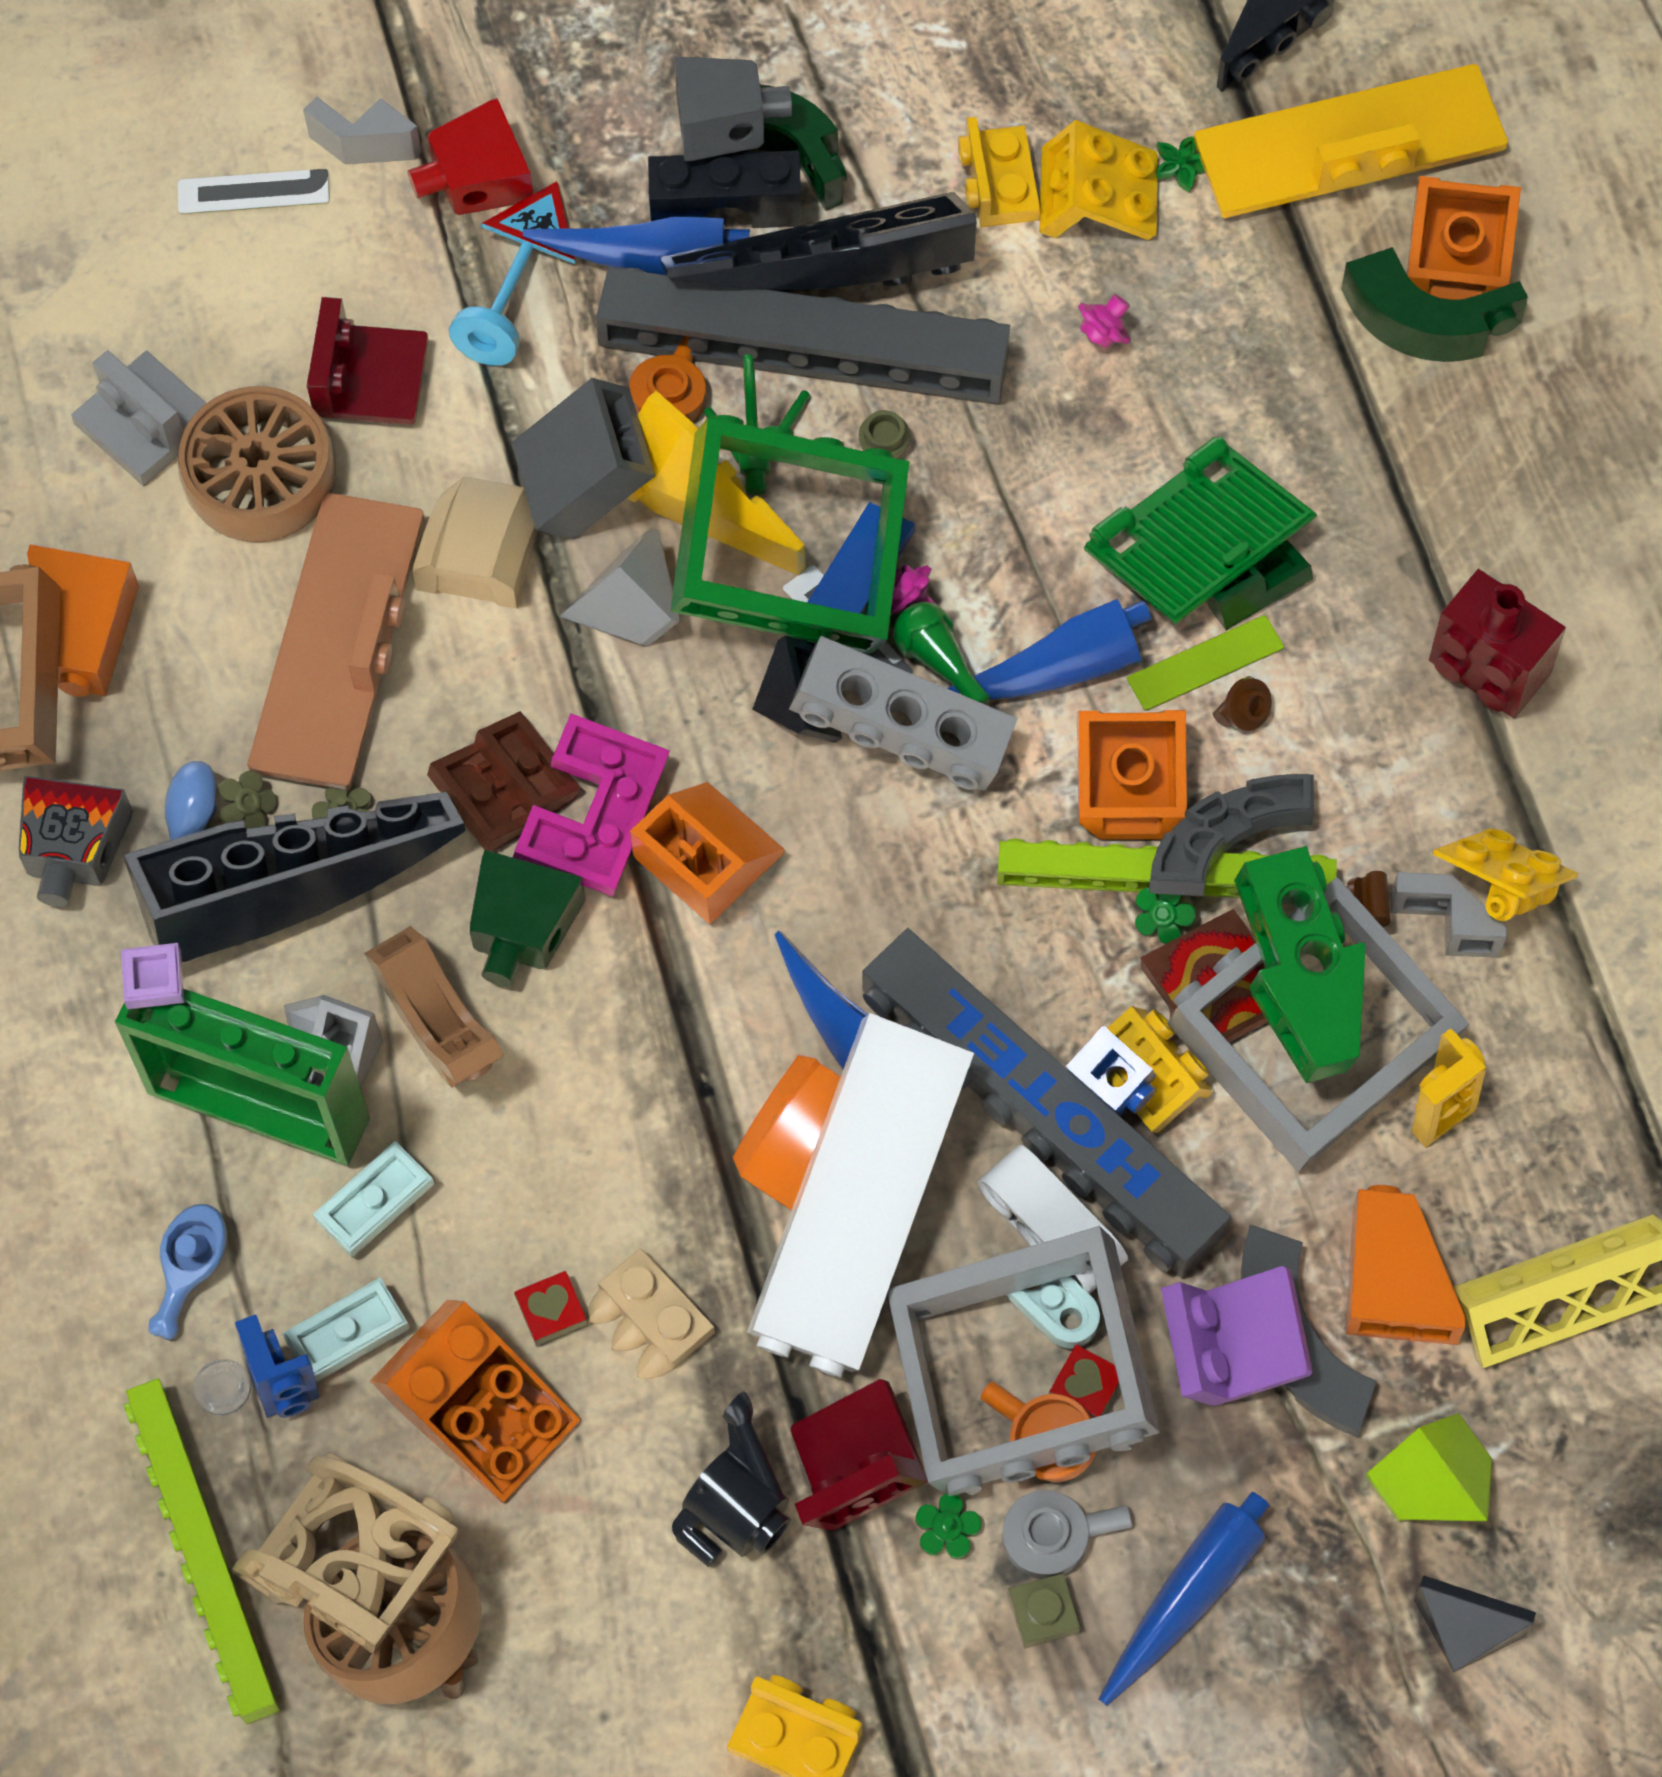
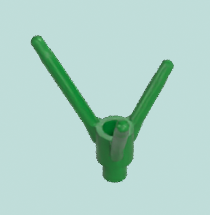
[704,354,810,495]

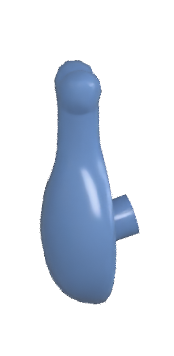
[165,761,217,840]
[148,1204,227,1340]

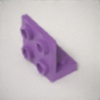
[1161,1266,1312,1406]

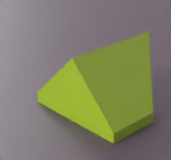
[1366,1413,1492,1522]

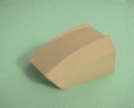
[412,476,538,609]

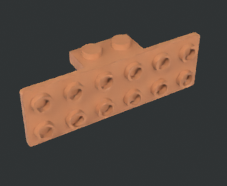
[247,492,424,790]

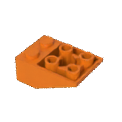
[370,1300,580,1503]

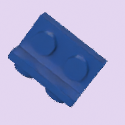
[235,1314,320,1418]

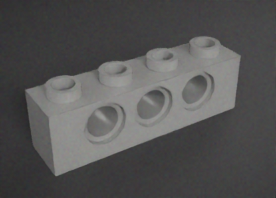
[789,636,1018,791]

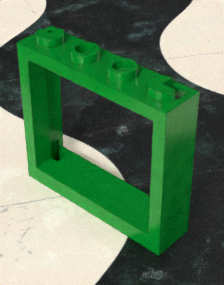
[670,415,910,654]
[115,988,370,1166]

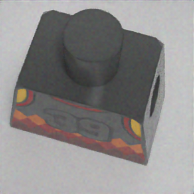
[19,776,133,907]

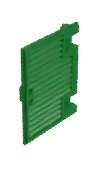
[1084,436,1317,624]

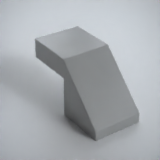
[303,97,422,165]
[1391,872,1507,958]

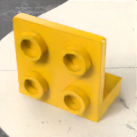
[1039,120,1158,240]

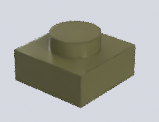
[1008,1573,1080,1649]

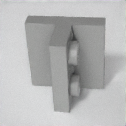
[71,350,206,486]

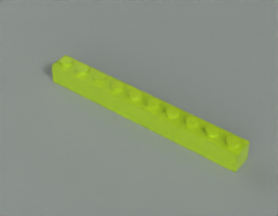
[997,838,1337,898]
[123,1378,280,1724]

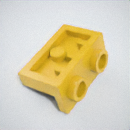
[958,116,1040,228]
[1107,1006,1214,1133]
[1411,1028,1487,1148]
[727,1675,863,1777]

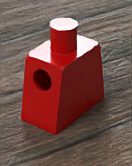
[407,98,533,215]

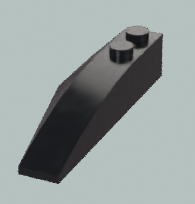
[660,191,977,290]
[124,792,465,962]

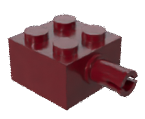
[1428,568,1566,719]

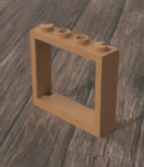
[0,564,61,771]

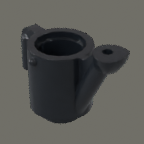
[672,1391,791,1567]

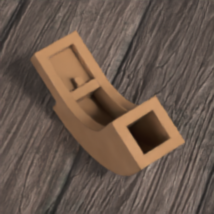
[364,926,504,1088]

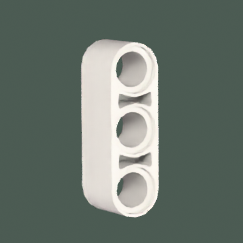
[977,1145,1128,1294]

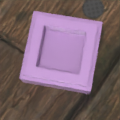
[121,943,184,1009]

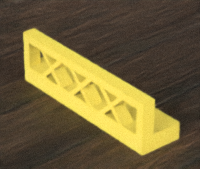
[1453,1214,1662,1368]

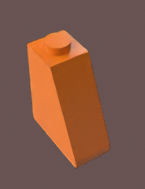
[27,544,139,697]
[1346,1185,1465,1345]

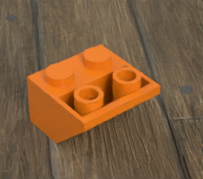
[630,782,785,925]

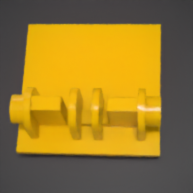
[1433,828,1578,921]

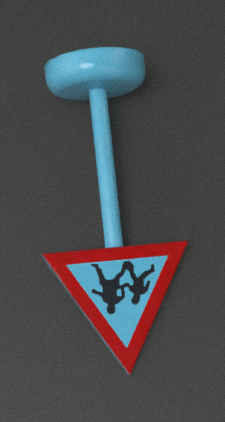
[449,181,575,366]

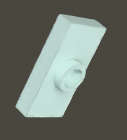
[313,1141,434,1258]
[282,1277,410,1382]

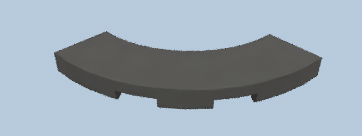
[1149,774,1314,896]
[1241,1224,1377,1438]

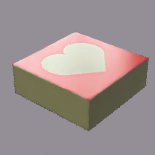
[514,1271,588,1347]
[1049,1345,1120,1418]

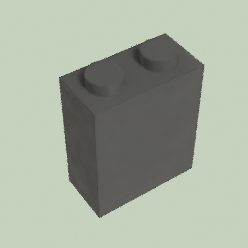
[511,378,655,539]

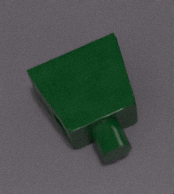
[469,850,585,987]

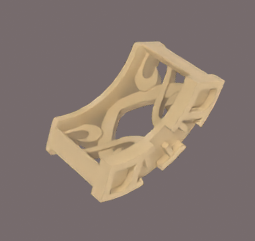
[230,1452,458,1654]

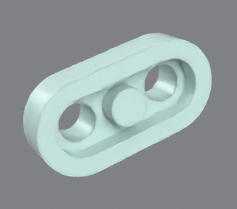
[1006,1276,1100,1349]

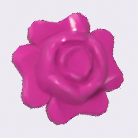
[1078,294,1131,348]
[890,564,936,615]

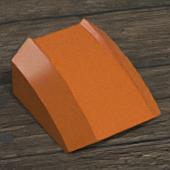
[1407,176,1521,300]
[1077,710,1187,840]
[733,1055,841,1210]

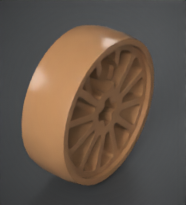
[178,386,336,542]
[303,1530,482,1705]

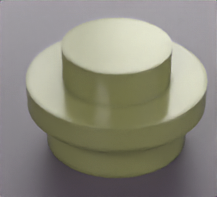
[859,410,910,458]

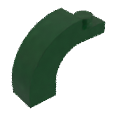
[734,84,847,211]
[1341,247,1528,362]

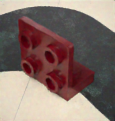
[307,297,429,425]
[790,1379,928,1531]

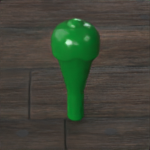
[893,602,990,705]

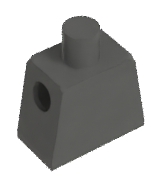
[675,57,792,161]

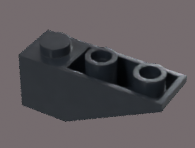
[1217,0,1334,91]

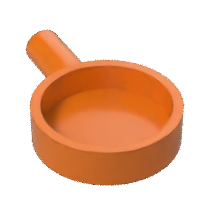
[629,336,706,422]
[980,1381,1096,1483]

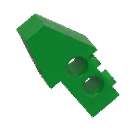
[1234,846,1366,1083]

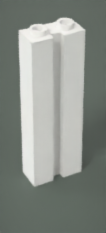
[747,1013,974,1378]

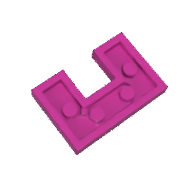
[513,713,670,897]

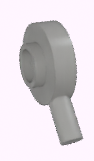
[1002,1490,1132,1580]

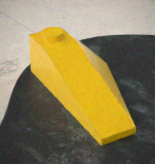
[628,391,806,575]

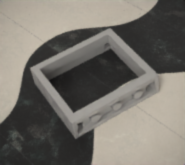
[1167,877,1469,1172]
[887,1226,1160,1497]

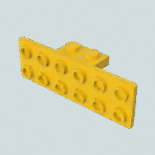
[1194,64,1508,218]

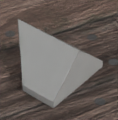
[559,529,680,646]
[284,995,383,1088]

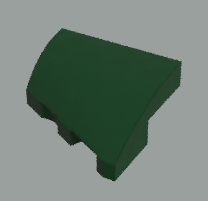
[1206,540,1313,630]

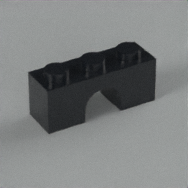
[648,151,802,228]

